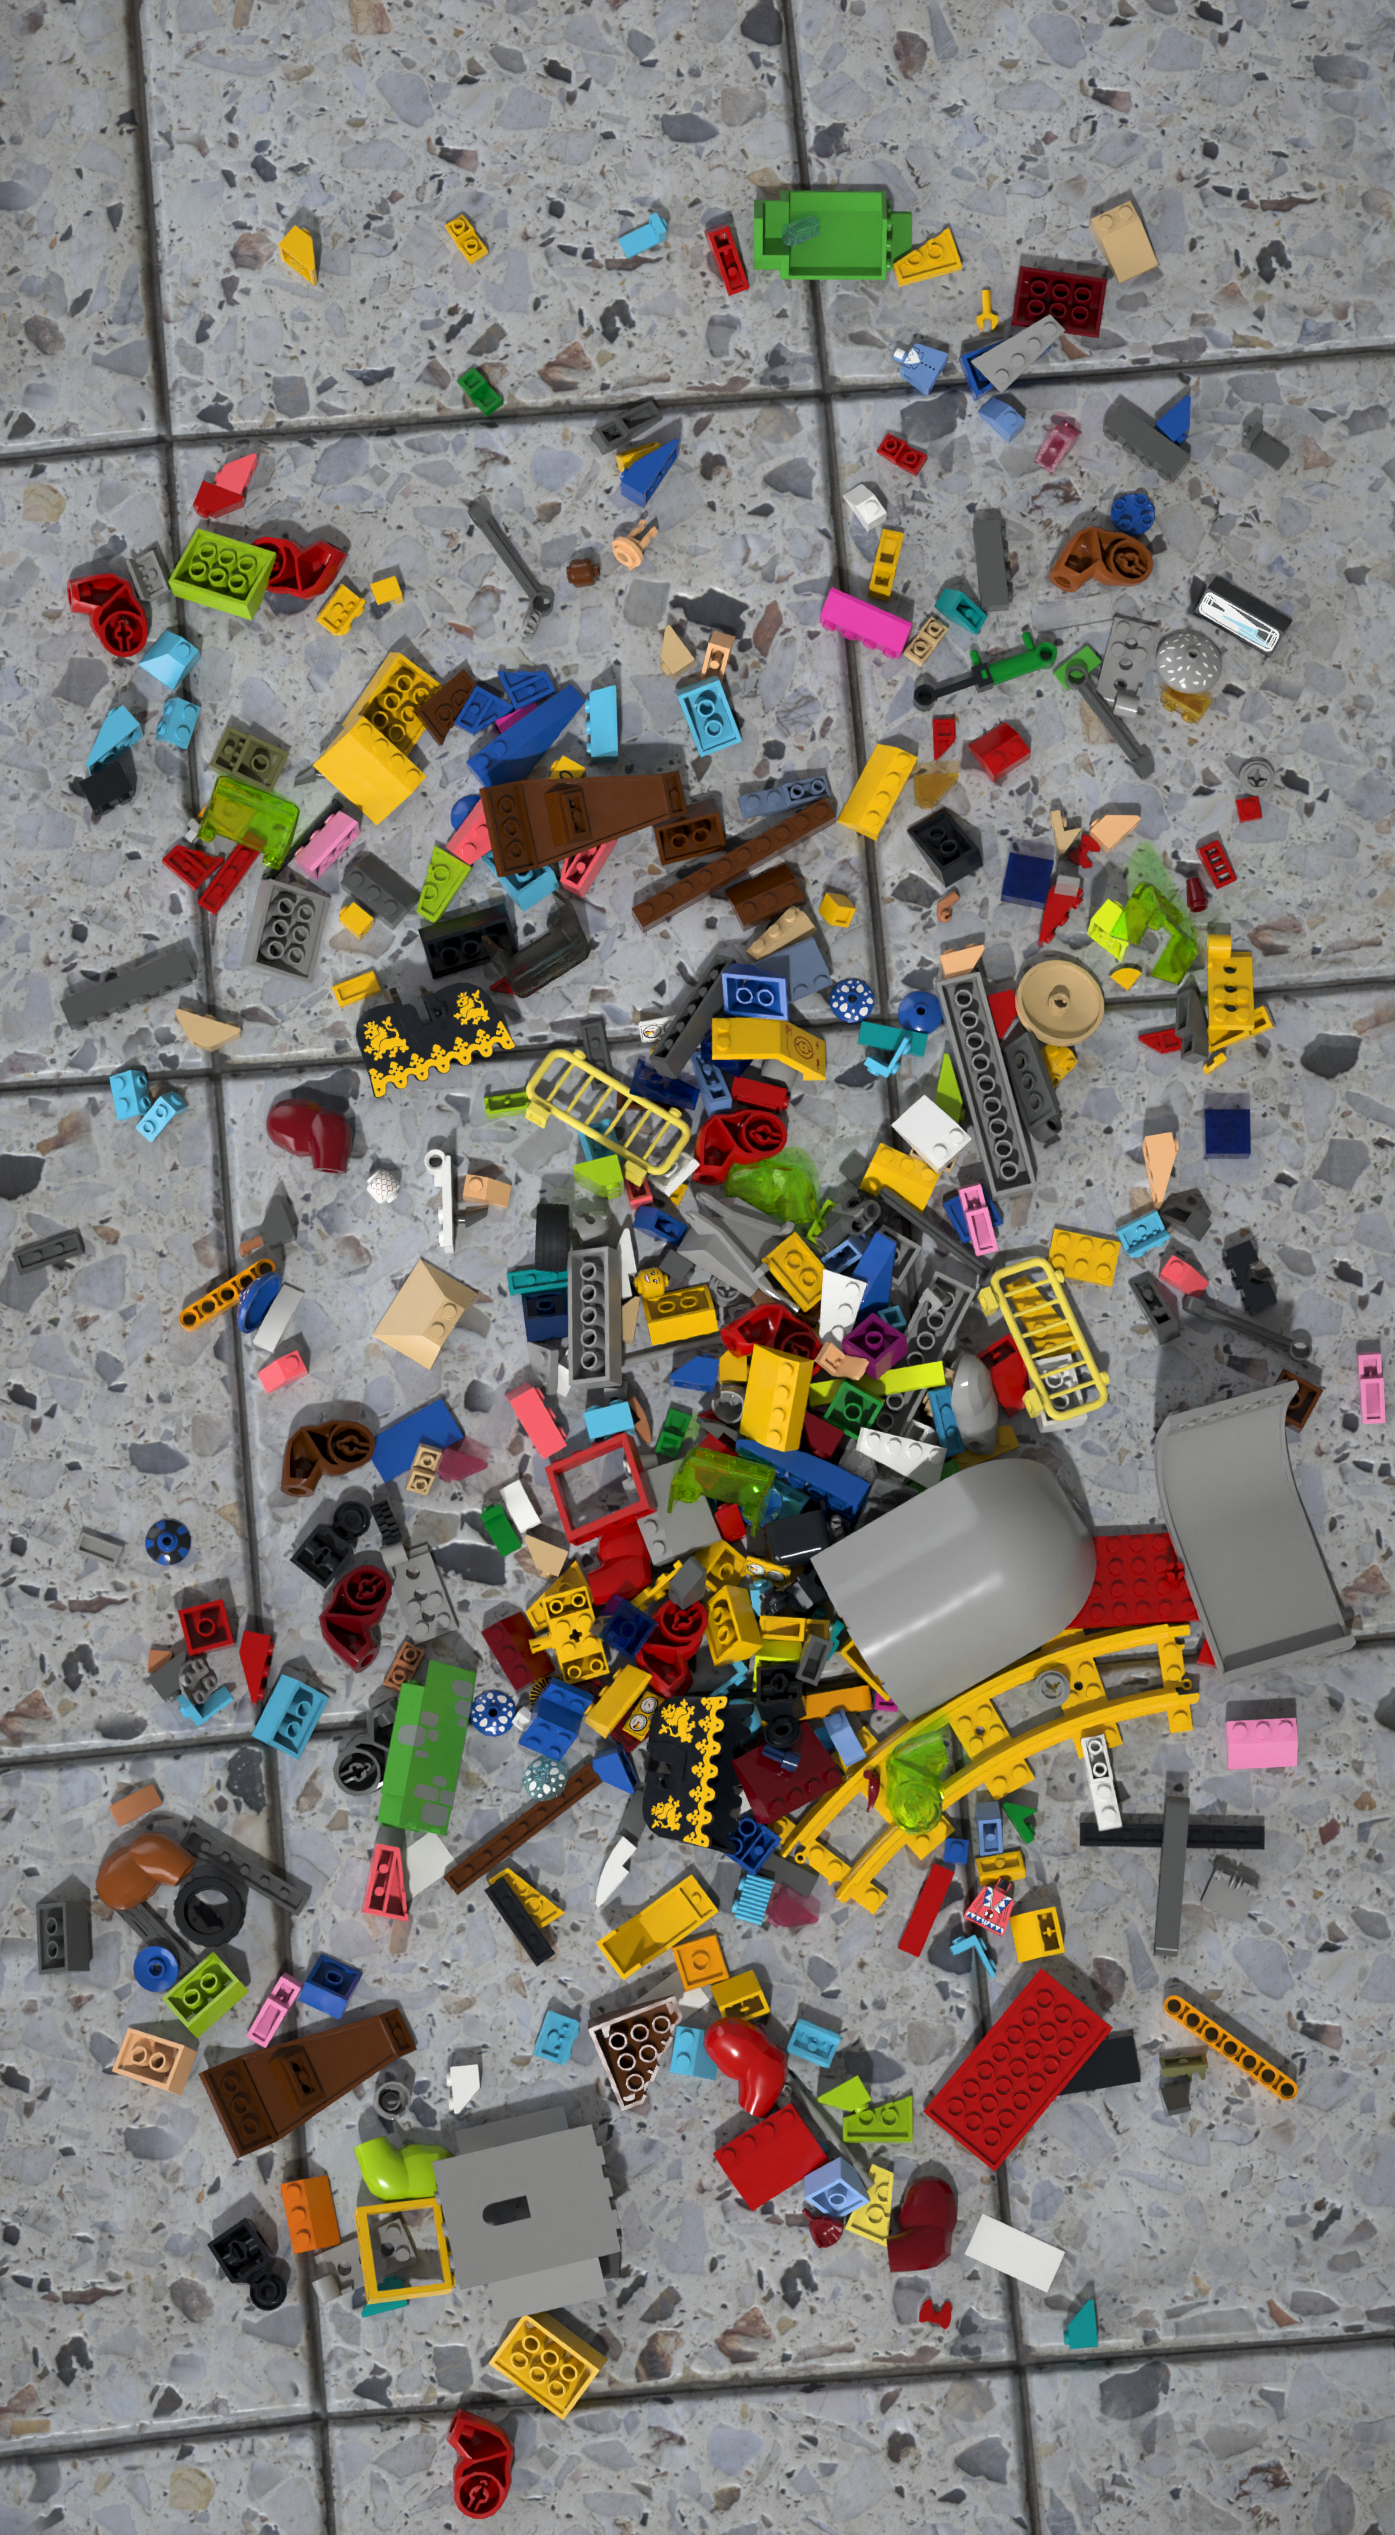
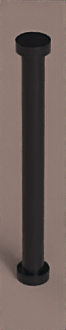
[262,798,344,880]

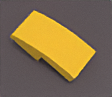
[444,214,488,265]

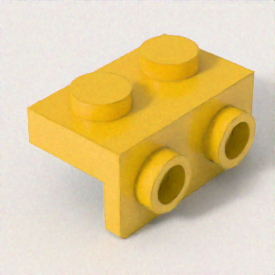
[314,584,366,636]
[1040,1044,1078,1088]

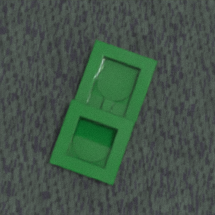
[457,367,504,417]
[655,1408,692,1459]

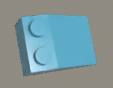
[675,675,742,757]
[86,705,144,776]
[481,850,560,912]

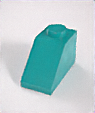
[934,588,988,635]
[361,2275,409,2318]
[1063,2299,1098,2349]

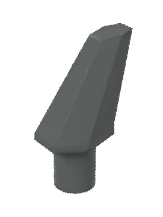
[294,767,326,786]
[454,1207,488,1228]

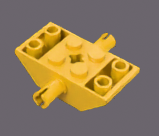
[528,1585,621,1684]

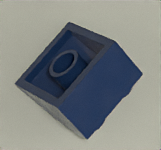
[521,1288,568,1342]

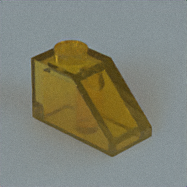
[913,773,959,810]

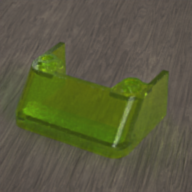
[1109,881,1198,986]
[667,1447,776,1537]

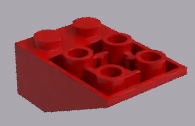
[976,1333,1030,1418]

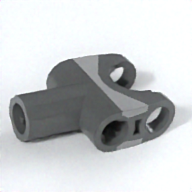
[815,1196,881,1253]

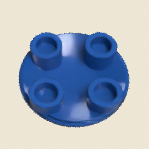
[1111,494,1155,536]

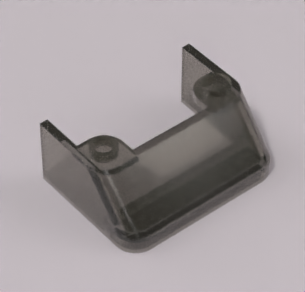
[481,890,590,998]

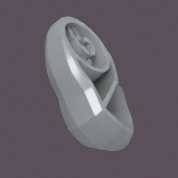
[951,1353,999,1455]

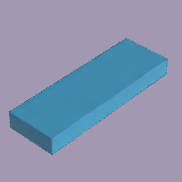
[927,1385,966,1458]

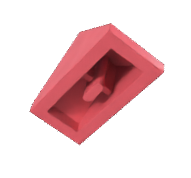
[623,1177,653,1211]

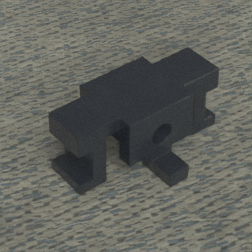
[849,1188,901,1230]

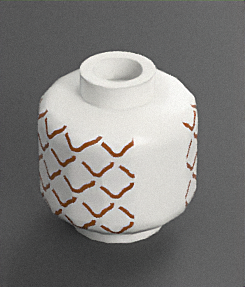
[367,1170,400,1204]

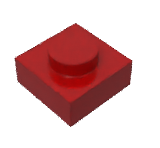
[1235,796,1262,823]

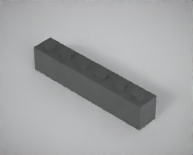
[59,950,196,1031]
[649,954,737,1079]

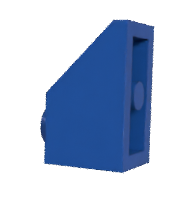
[1154,394,1191,446]
[632,1206,688,1247]
[592,1743,640,1794]

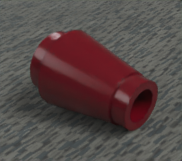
[1186,878,1209,913]

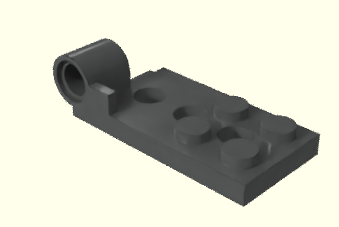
[1001,1032,1062,1143]

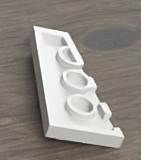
[856,1427,947,1489]

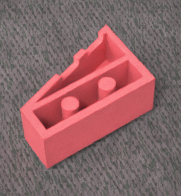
[445,799,492,865]
[560,824,617,899]
[504,1382,567,1459]
[361,1843,409,1922]

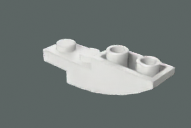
[1081,1734,1122,1831]

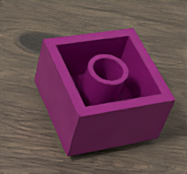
[842,1313,908,1381]

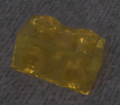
[1160,687,1212,725]

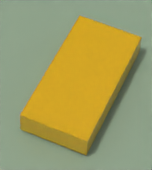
[332,970,382,1009]

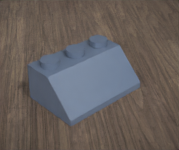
[751,936,833,1004]

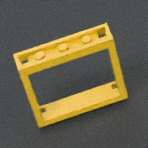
[354,2198,456,2305]

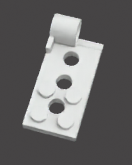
[424,1149,454,1253]

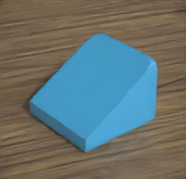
[813,1726,835,1751]

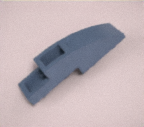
[737,775,831,820]

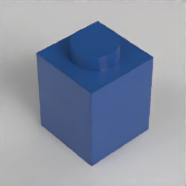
[943,1838,969,1865]

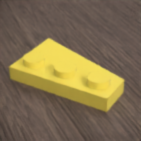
[845,2164,894,2247]

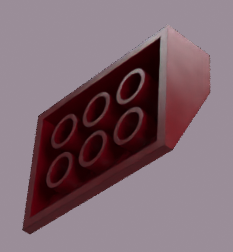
[1011,266,1107,338]
[731,1721,844,1824]

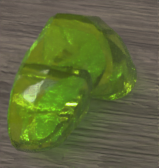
[724,1159,819,1225]
[885,1729,950,1835]

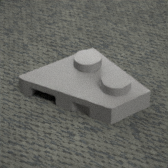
[527,1341,559,1395]

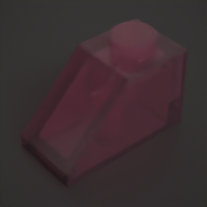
[1034,420,1082,474]
[435,1445,488,1483]
[765,1891,819,1929]

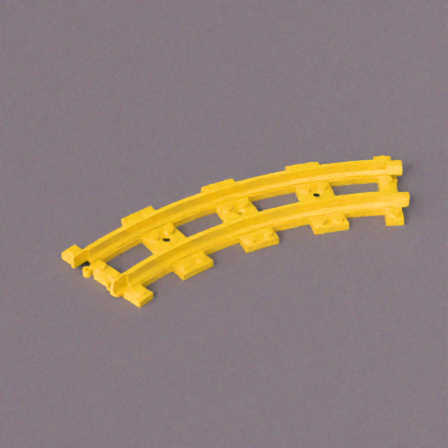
[766,1623,1200,1915]

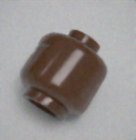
[566,557,601,588]

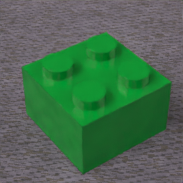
[822,1378,885,1441]

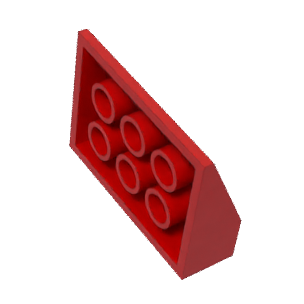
[713,2102,830,2211]

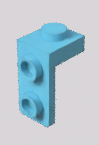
[618,212,668,259]
[864,1035,912,1078]
[136,1091,188,1142]
[710,1660,749,1697]
[176,1686,234,1727]
[949,1935,997,1979]

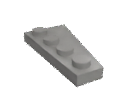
[971,315,1065,394]

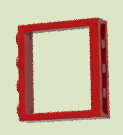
[545,1432,657,1546]

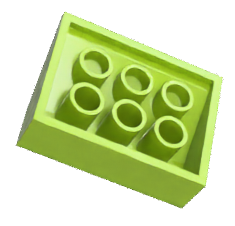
[168,528,277,620]

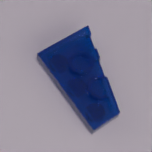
[629,1059,700,1111]

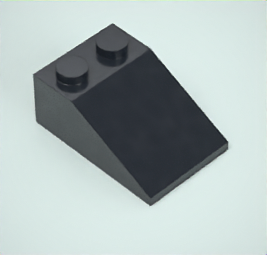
[907,808,983,888]

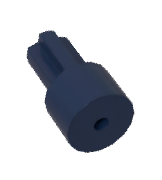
[761,1744,802,1773]

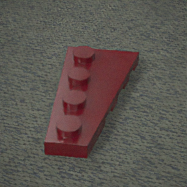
[570,1677,649,1755]

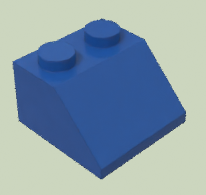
[670,1354,719,1394]
[298,1953,363,2020]

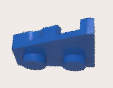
[497,671,556,711]
[454,685,514,736]

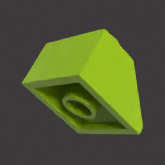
[816,2075,871,2114]

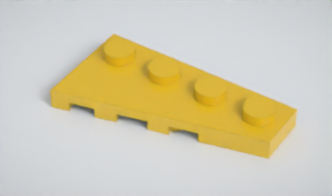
[1005,1276,1080,1359]

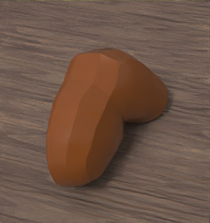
[1048,525,1153,592]
[95,1831,198,1910]

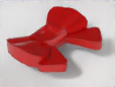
[1068,835,1100,869]
[919,2299,953,2330]

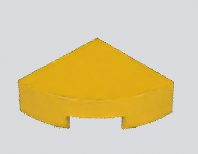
[1110,968,1142,992]
[1202,1053,1227,1076]
[669,1183,688,1207]

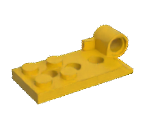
[1206,934,1254,1031]

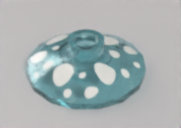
[523,1757,568,1801]

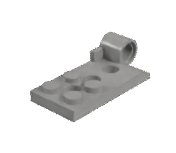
[1096,617,1158,720]
[379,1540,458,1646]
[312,2218,418,2305]

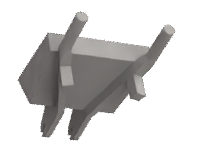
[676,1192,825,1314]

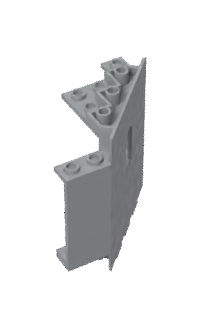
[432,2105,623,2322]

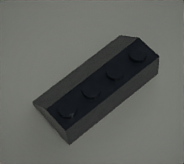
[418,903,519,979]

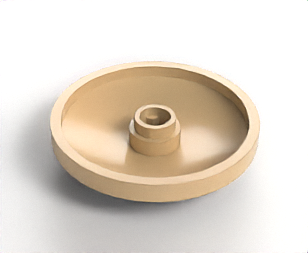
[1015,960,1104,1047]

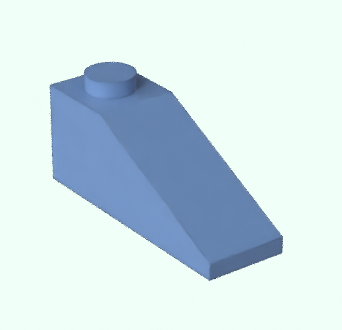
[690,1049,732,1118]

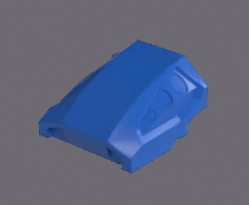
[722,1812,782,1876]

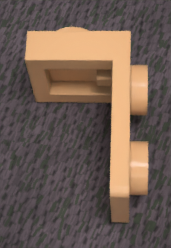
[814,1342,869,1380]

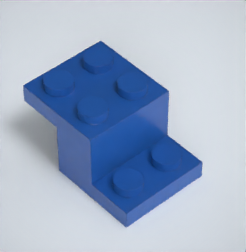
[518,1677,594,1762]

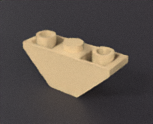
[175,1008,242,1052]

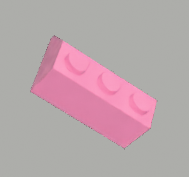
[294,811,360,882]
[1225,1718,1298,1770]

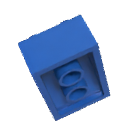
[620,439,679,508]
[722,963,790,1021]

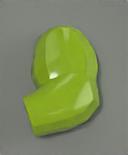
[353,2136,455,2204]

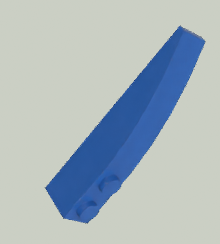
[466,684,585,788]
[735,1439,870,1523]

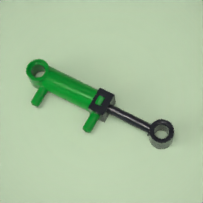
[913,632,1057,712]

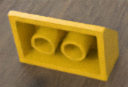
[859,1142,942,1214]
[641,1284,719,1346]
[703,1584,763,1667]
[584,1664,652,1739]

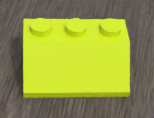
[1087,899,1129,962]

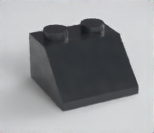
[79,761,135,816]

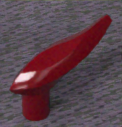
[863,1768,880,1813]

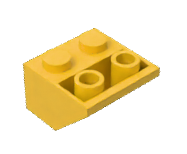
[1009,1907,1065,1963]
[710,1969,770,2021]

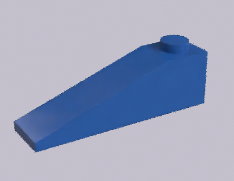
[851,1230,897,1322]

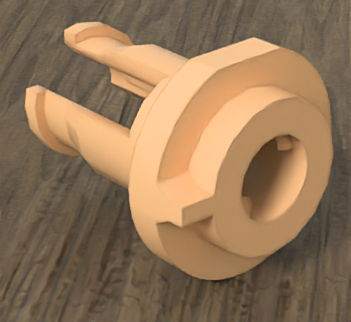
[612,519,658,570]

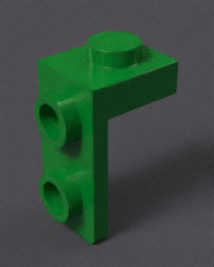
[480,1503,522,1557]

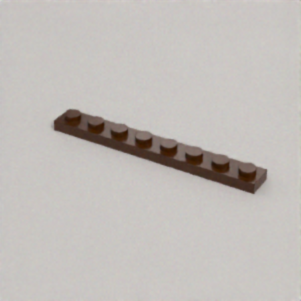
[443,1763,603,1896]

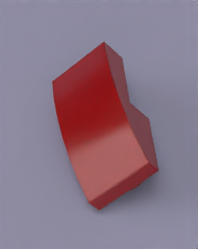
[877,433,928,477]

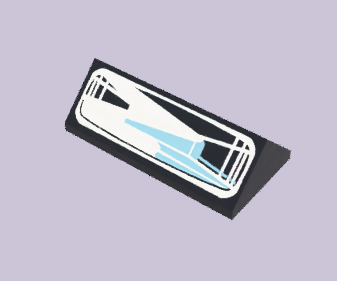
[1194,576,1293,658]

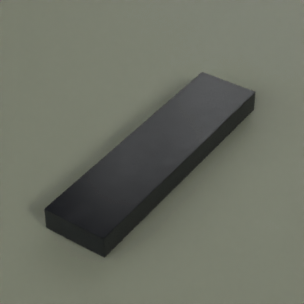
[484,1877,556,1967]

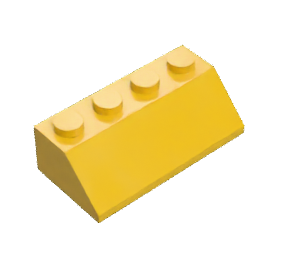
[837,744,918,842]

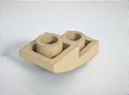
[903,616,949,667]
[405,1443,442,1496]

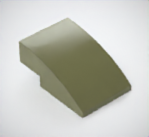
[207,725,289,794]

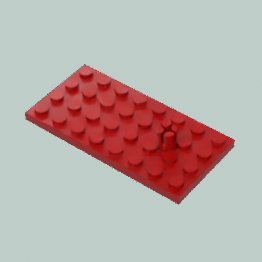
[1064,1533,1200,1630]
[923,1968,1113,2172]

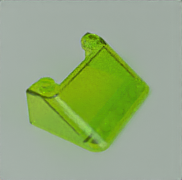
[196,776,300,871]

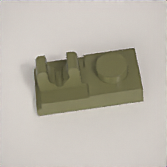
[1159,2053,1208,2081]

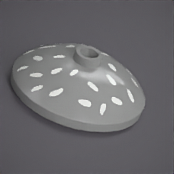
[1156,633,1222,694]

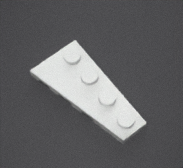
[819,1269,867,1352]

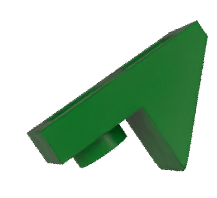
[1002,1802,1038,1846]

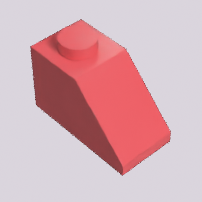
[214,453,259,496]
[1159,1254,1209,1298]
[258,1350,308,1394]

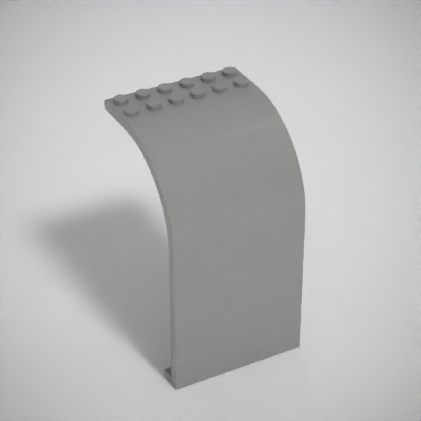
[1154,1379,1356,1686]

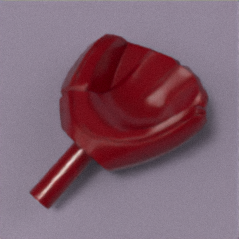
[801,2208,844,2248]

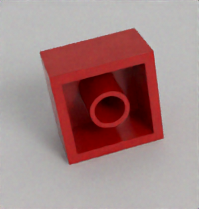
[178,1599,236,1658]

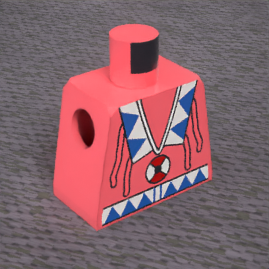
[963,1878,1014,1937]

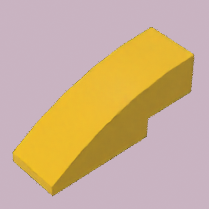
[867,529,904,601]
[1207,1005,1276,1053]
[759,1615,833,1642]

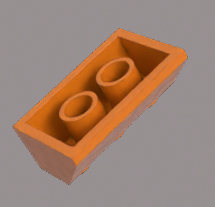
[280,2175,341,2254]

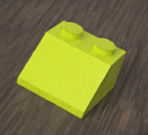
[752,1639,802,1692]

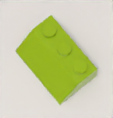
[573,1154,624,1200]
[161,1952,249,2039]

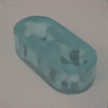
[782,216,820,246]

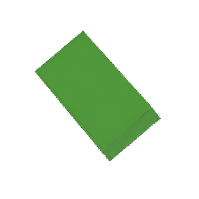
[1053,645,1102,691]

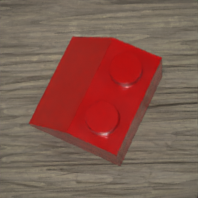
[968,722,1031,782]

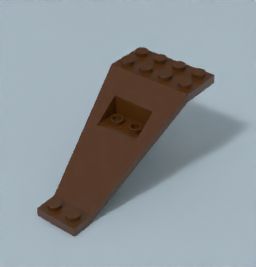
[479,770,688,878]
[199,2007,417,2159]

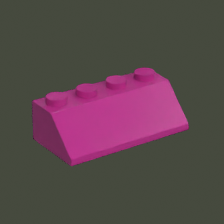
[819,587,913,659]

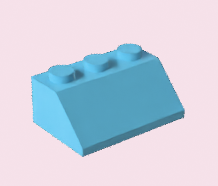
[585,685,618,763]
[251,1674,329,1760]

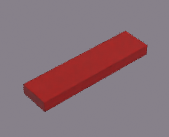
[197,830,267,916]
[897,1863,955,1958]

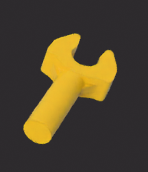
[976,290,998,332]

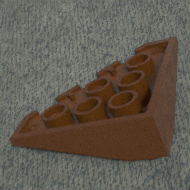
[588,1994,683,2111]

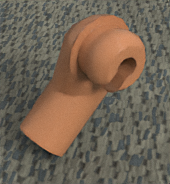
[937,891,960,923]

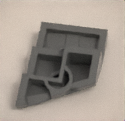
[854,1475,918,1532]

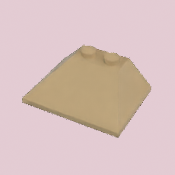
[372,1259,478,1370]

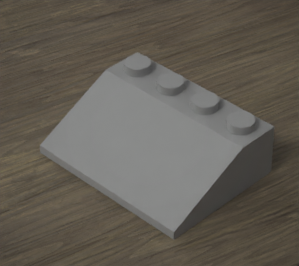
[240,879,331,984]
[622,1456,723,1567]

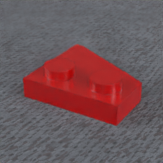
[162,845,224,891]

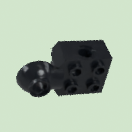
[290,1501,371,1589]
[759,1566,829,1617]
[756,1662,807,1751]
[207,2218,287,2311]

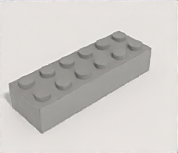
[568,1246,622,1390]

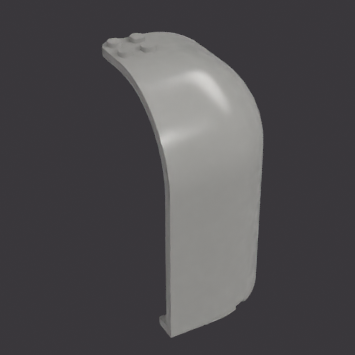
[810,1458,1096,1722]

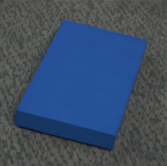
[371,1399,464,1484]

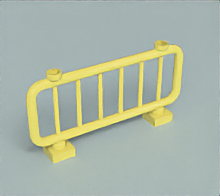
[525,1049,691,1187]
[977,1257,1110,1421]

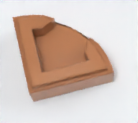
[238,1236,264,1257]
[147,1650,173,1673]

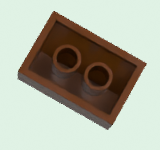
[651,799,727,866]
[724,864,805,932]

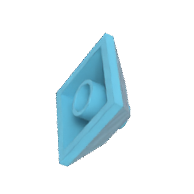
[138,630,201,691]

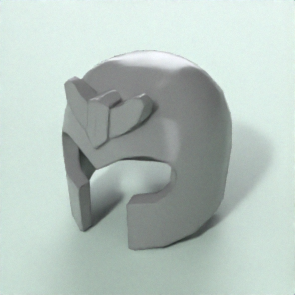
[760,1059,799,1092]
[572,1209,610,1248]
[711,1383,746,1424]
[373,2081,411,2121]

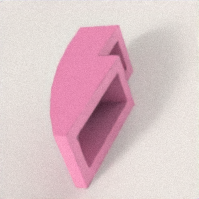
[957,1182,998,1256]
[1356,1351,1386,1424]
[246,1972,304,2048]

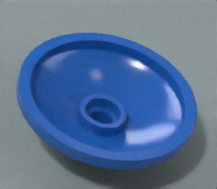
[237,1272,282,1334]

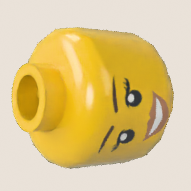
[634,1267,669,1299]

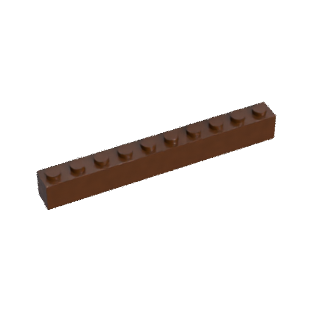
[632,798,836,933]

